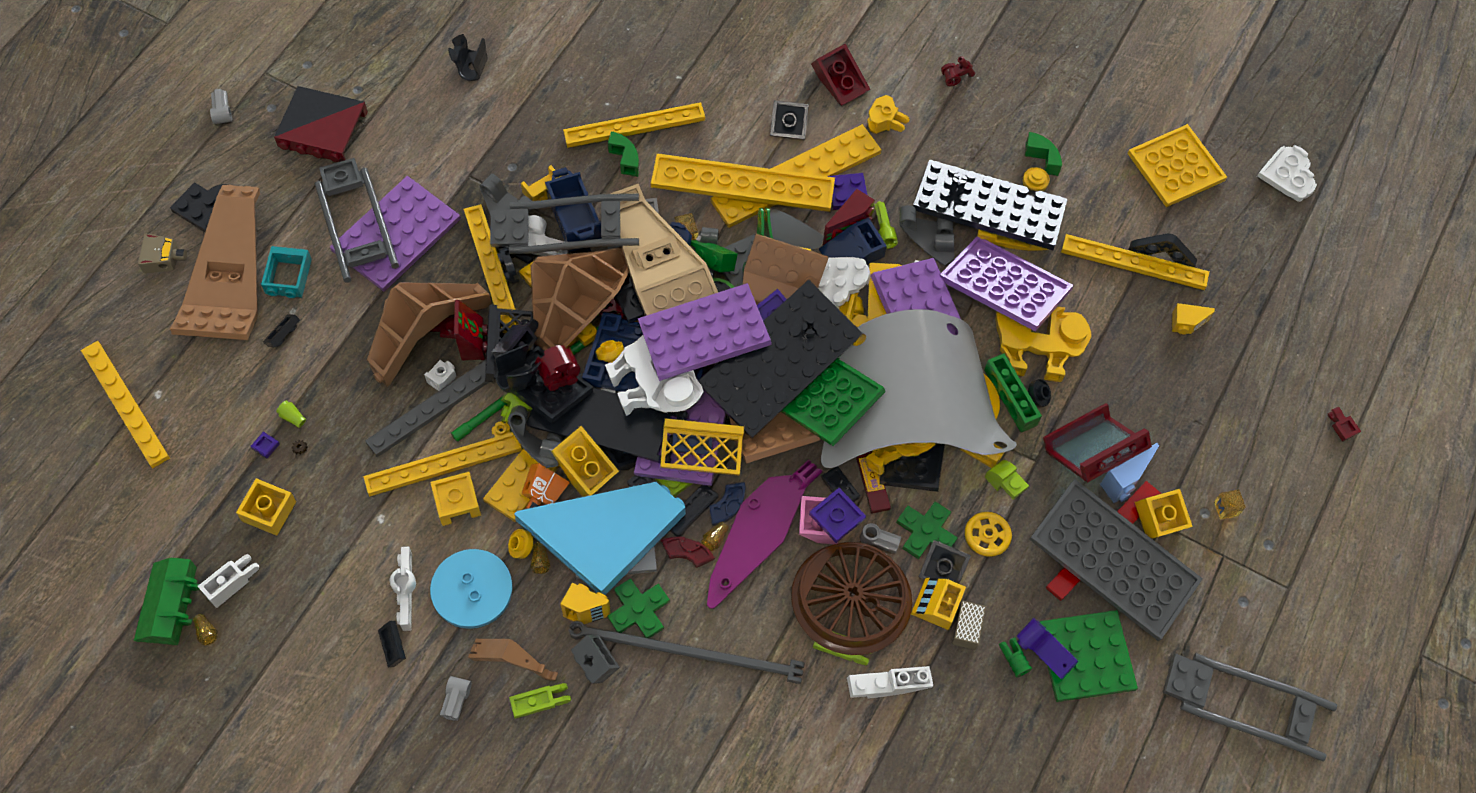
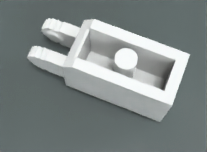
[198,554,259,608]

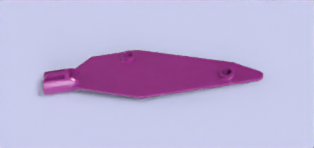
[707,459,823,609]

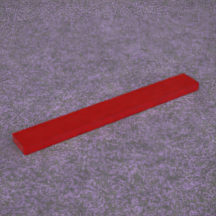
[1046,481,1162,601]

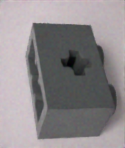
[571,634,620,684]

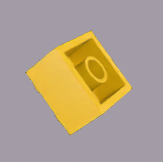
[236,478,297,536]
[1135,489,1193,539]

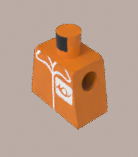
[522,463,570,509]

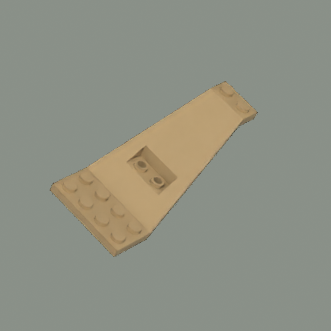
[611,184,718,316]

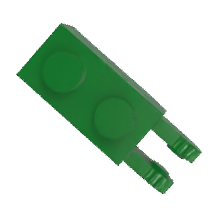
[690,240,738,272]

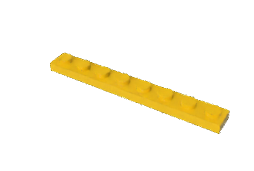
[563,102,705,148]
[464,204,519,333]
[1061,234,1210,290]
[81,341,170,469]
[363,432,522,497]

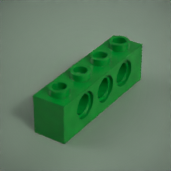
[984,353,1042,433]

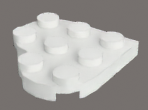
[1258,145,1317,202]
[818,257,871,309]

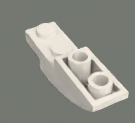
[847,666,933,698]

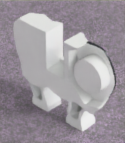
[605,335,704,416]

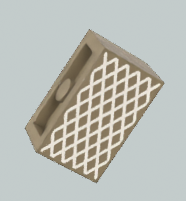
[952,600,986,650]

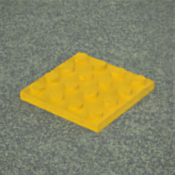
[1127,124,1227,207]

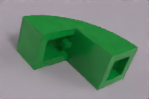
[608,131,639,177]
[1025,132,1062,176]

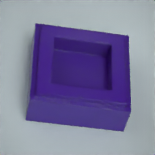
[251,432,280,459]

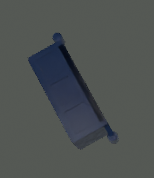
[545,167,602,252]

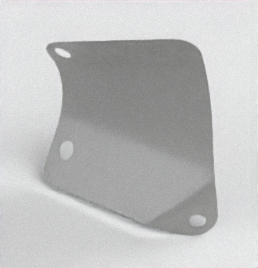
[821,309,1017,468]

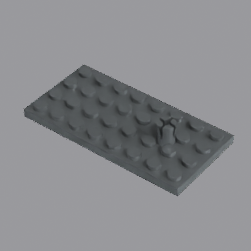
[1029,479,1203,641]

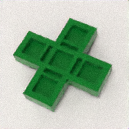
[896,501,958,560]
[607,578,670,638]

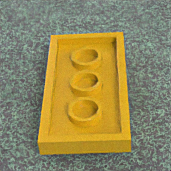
[483,448,560,522]

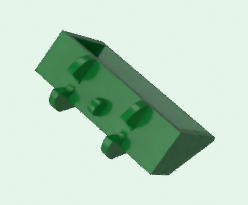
[134,558,200,645]

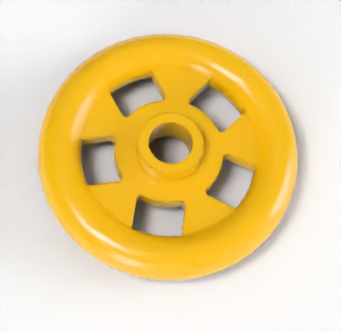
[965,512,1012,557]

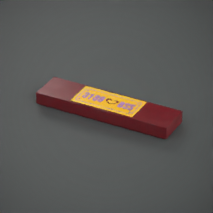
[856,450,891,514]

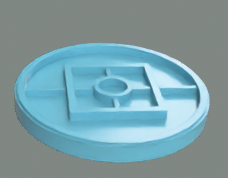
[430,549,513,629]

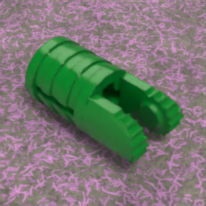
[999,637,1032,678]

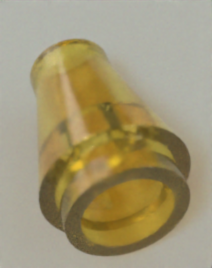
[701,522,729,551]
[530,542,550,574]
[193,614,218,645]

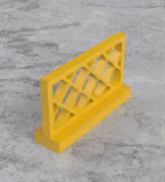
[660,419,744,476]

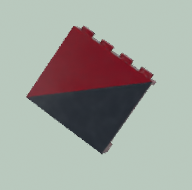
[274,86,368,162]

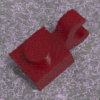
[430,318,455,339]
[1328,407,1361,442]

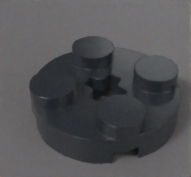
[497,247,520,284]

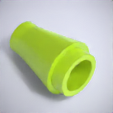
[276,400,306,428]

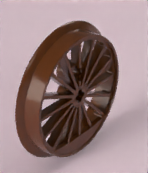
[791,542,912,655]

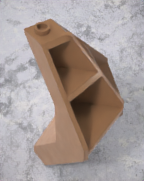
[530,247,629,350]
[367,282,492,387]

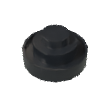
[1028,379,1051,408]

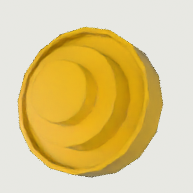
[1022,167,1050,191]
[596,340,624,363]
[508,529,533,559]

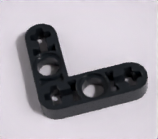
[1128,233,1197,268]

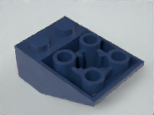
[819,218,887,265]

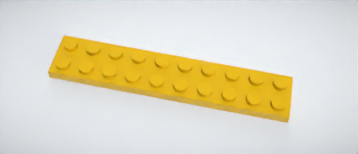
[710,124,882,228]
[651,154,835,212]

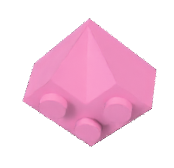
[799,496,838,545]

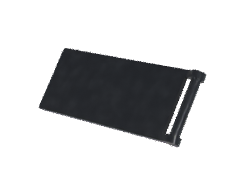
[526,387,689,463]

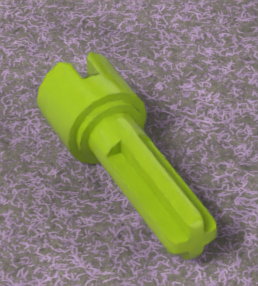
[874,201,898,249]

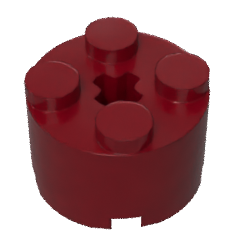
[535,345,580,391]

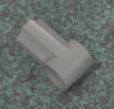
[210,89,232,124]
[860,523,901,554]
[440,676,472,721]

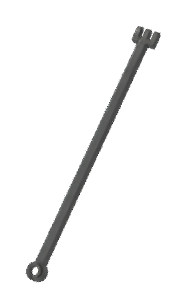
[569,621,805,684]

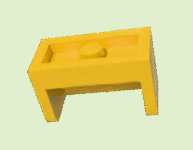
[521,165,561,201]

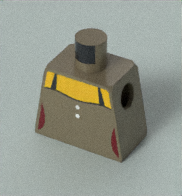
[138,233,187,273]

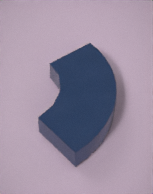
[709,482,745,526]

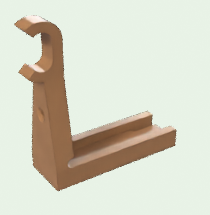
[468,639,558,681]

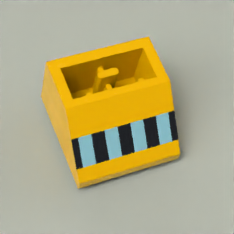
[911,578,966,630]
[561,583,611,624]

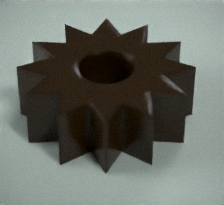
[291,440,308,455]

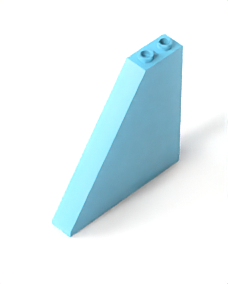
[514,482,686,595]

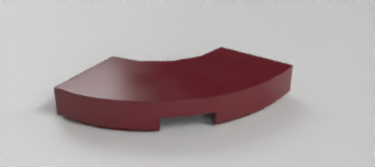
[661,537,715,568]

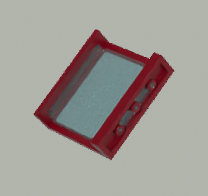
[1043,403,1152,483]

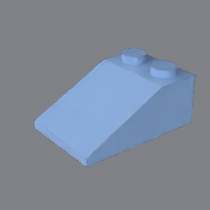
[1100,443,1159,503]

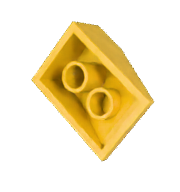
[551,426,619,497]

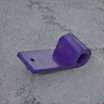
[1017,618,1079,679]

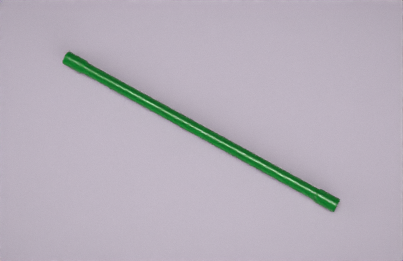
[451,314,618,442]

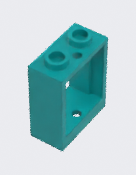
[261,246,312,298]

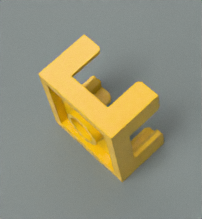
[430,472,481,526]

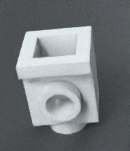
[424,360,457,391]

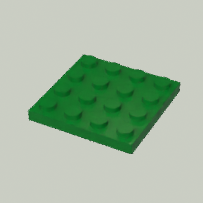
[781,359,886,446]
[1039,610,1138,702]

